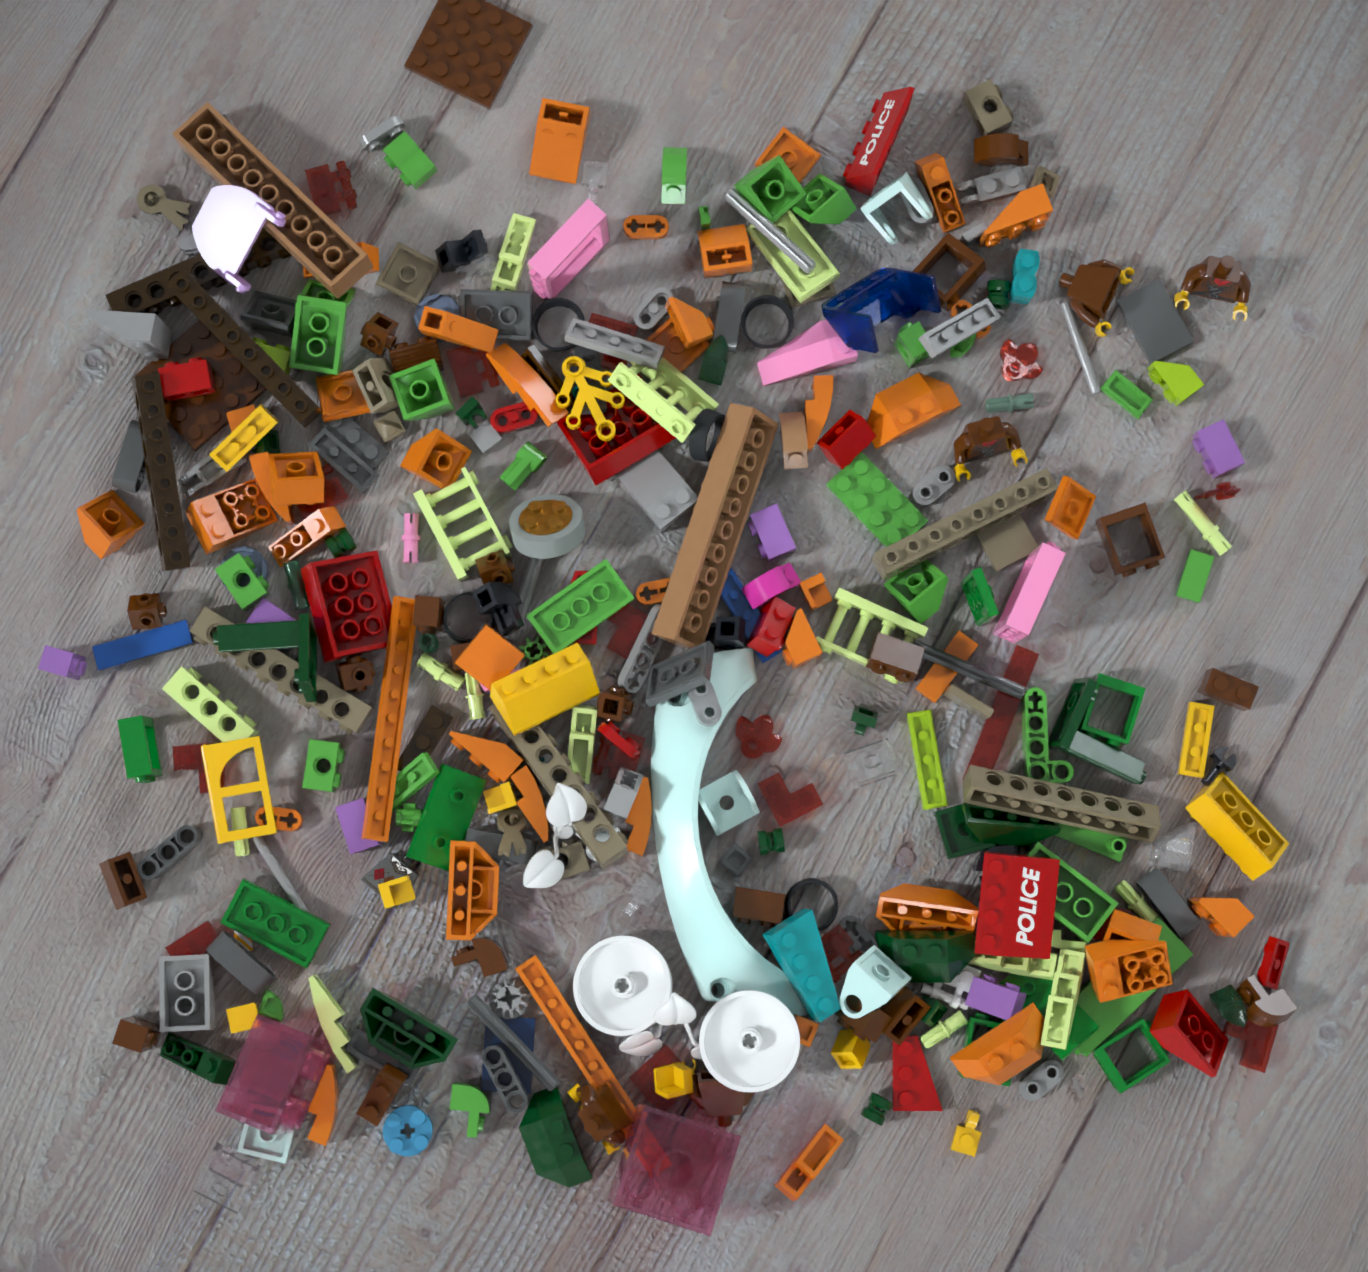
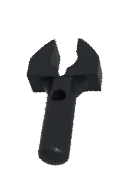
[1201,747,1236,786]

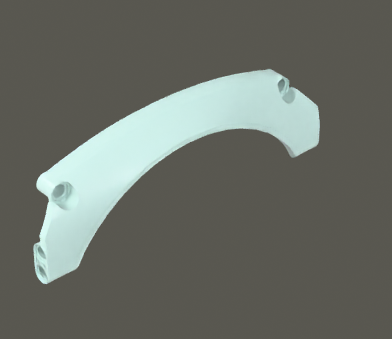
[651,648,807,1016]

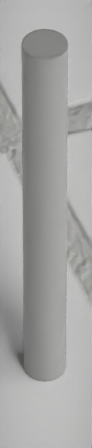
[1061,301,1101,395]
[252,836,309,912]

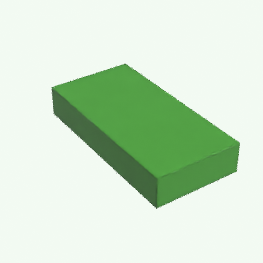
[1100,370,1153,419]
[1175,549,1214,603]

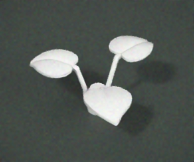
[523,783,620,888]
[619,993,703,1061]

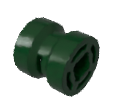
[986,280,1011,309]
[324,527,358,558]
[757,828,785,855]
[860,1092,893,1126]

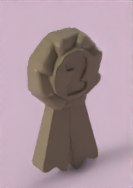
[136,184,192,231]
[497,809,527,857]

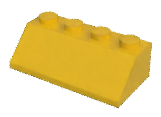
[490,643,600,736]
[1185,771,1289,881]

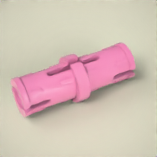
[402,513,421,563]

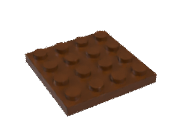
[404,0,533,110]
[131,320,267,451]

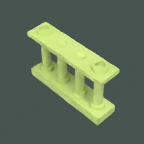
[608,357,719,443]
[413,467,513,582]
[816,588,928,685]

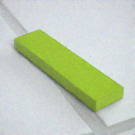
[906,709,948,810]

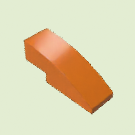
[804,375,833,452]
[249,452,295,525]
[510,765,550,843]
[625,776,652,856]
[307,1062,339,1146]
[774,1124,844,1201]

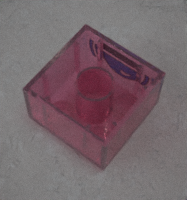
[215,1014,331,1135]
[607,1103,741,1237]

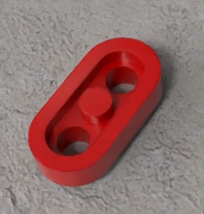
[490,402,538,433]
[597,721,640,760]

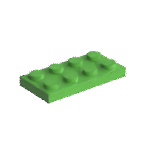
[826,452,928,547]
[526,559,635,654]

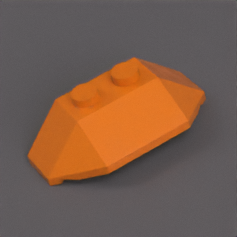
[867,372,961,450]
[446,840,499,941]
[876,883,979,931]
[950,1003,1045,1085]

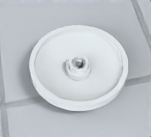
[573,936,672,1037]
[699,990,800,1092]

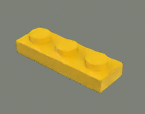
[209,404,279,472]
[1177,702,1215,779]

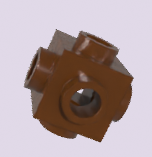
[360,312,399,356]
[475,550,515,584]
[127,593,167,630]
[335,655,375,692]
[597,686,634,723]

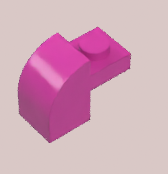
[741,562,801,610]

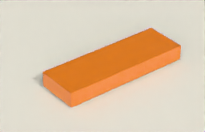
[915,630,978,703]

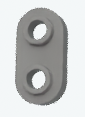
[359,116,405,152]
[900,177,935,224]
[634,288,673,331]
[912,465,956,506]
[688,682,722,727]
[1019,1059,1064,1101]

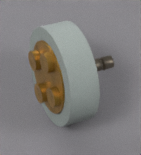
[509,494,585,559]

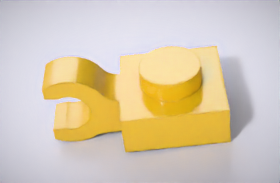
[950,1109,982,1157]

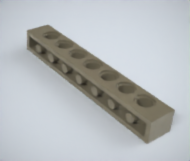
[872,468,1058,581]
[190,606,375,734]
[490,704,629,869]
[962,765,1161,843]

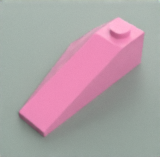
[757,315,858,387]

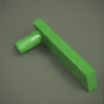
[1054,823,1129,862]

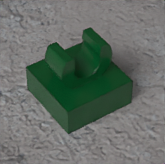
[455,396,487,429]
[252,429,280,454]
[851,705,878,736]
[921,996,948,1028]

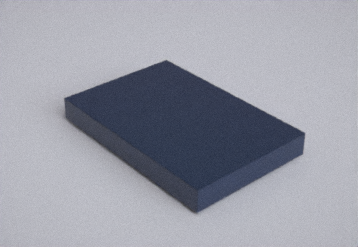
[481,1016,536,1094]

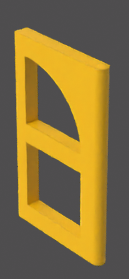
[201,736,277,844]

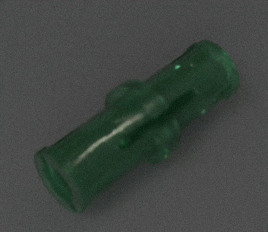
[283,560,310,611]
[418,633,439,653]

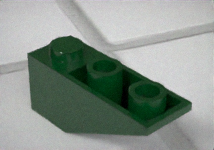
[159,1032,240,1086]

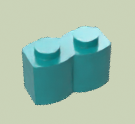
[1009,249,1040,305]

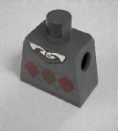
[361,848,420,910]

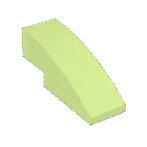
[565,704,598,784]

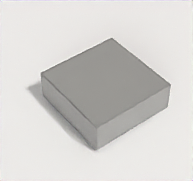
[960,222,987,247]
[469,420,503,454]

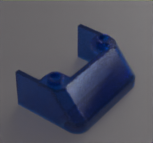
[821,268,942,353]

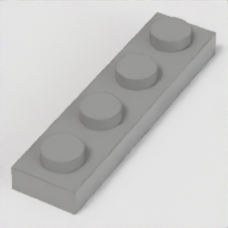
[918,298,1001,359]
[565,318,665,370]

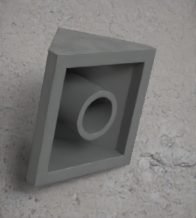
[241,291,297,338]

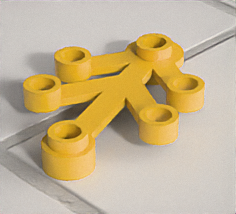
[555,356,625,441]

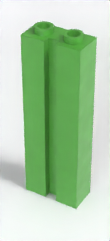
[1074,917,1193,1057]

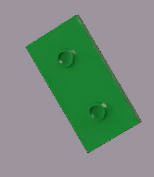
[960,567,999,627]
[406,763,486,871]
[220,878,331,969]
[999,973,1100,1061]

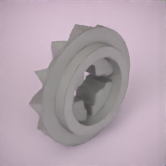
[489,979,529,1019]

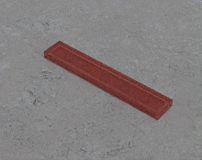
[962,645,1039,781]

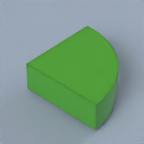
[698,206,711,230]
[950,334,976,358]
[258,989,284,1021]

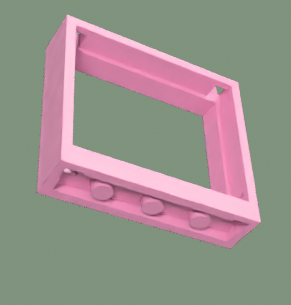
[527,198,610,300]
[992,541,1066,644]

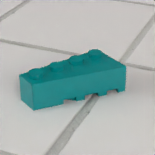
[762,909,841,1022]

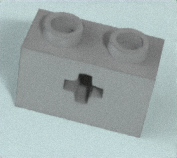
[604,766,644,819]

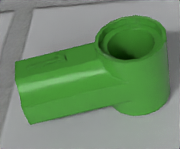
[499,441,547,492]

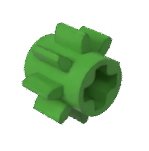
[519,636,550,665]
[396,803,423,832]

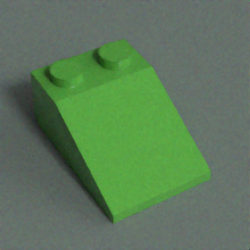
[289,294,347,375]

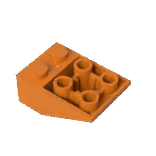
[529,98,591,185]
[978,183,1053,248]
[185,478,278,554]
[1085,940,1173,1003]

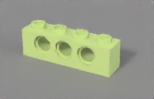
[162,666,259,754]

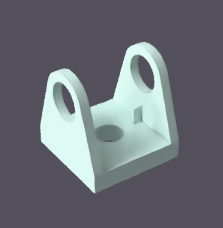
[860,172,933,245]
[698,770,760,836]
[839,945,911,1018]

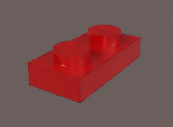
[1257,936,1290,990]

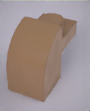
[779,411,808,470]

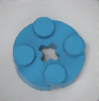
[383,1105,433,1156]

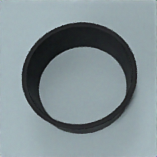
[741,295,794,349]
[532,298,585,351]
[689,408,725,462]
[443,592,496,644]
[785,878,838,931]

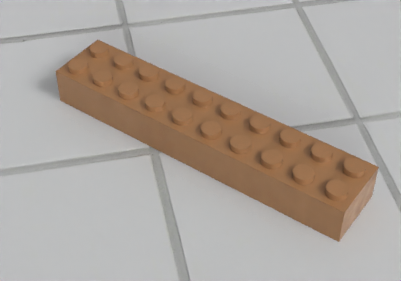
[172,102,373,299]
[652,403,779,649]

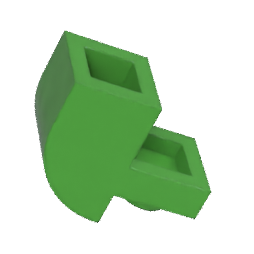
[661,147,687,204]
[450,1082,491,1138]

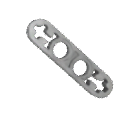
[618,604,664,693]

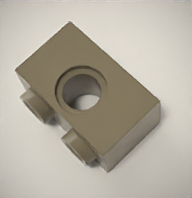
[962,79,1013,136]
[352,358,399,414]
[538,838,591,879]

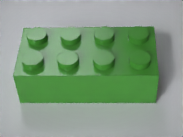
[1026,842,1119,943]

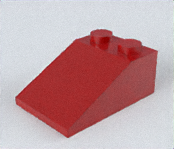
[1150,989,1229,1077]

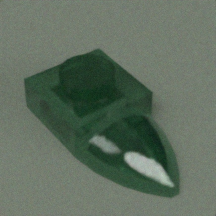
[698,335,729,386]
[1209,984,1248,1027]

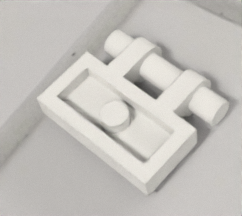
[920,965,981,1010]

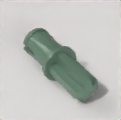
[985,393,1034,413]

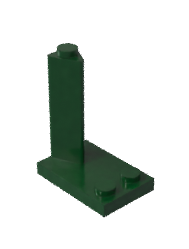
[213,614,317,702]
[1048,678,1147,785]

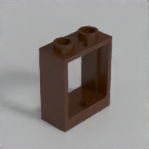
[910,233,986,311]
[1095,503,1165,578]

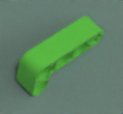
[1021,687,1074,783]

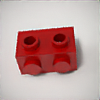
[158,357,216,401]
[816,410,876,470]
[746,596,796,657]

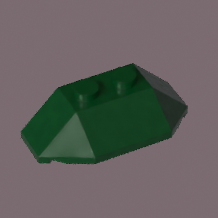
[962,802,1061,846]
[875,930,976,983]
[360,988,458,1069]
[519,1086,593,1188]

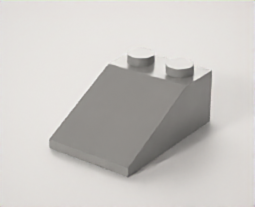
[85,309,173,361]
[616,450,698,533]
[159,954,216,1032]

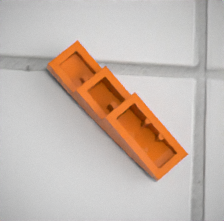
[486,343,569,427]

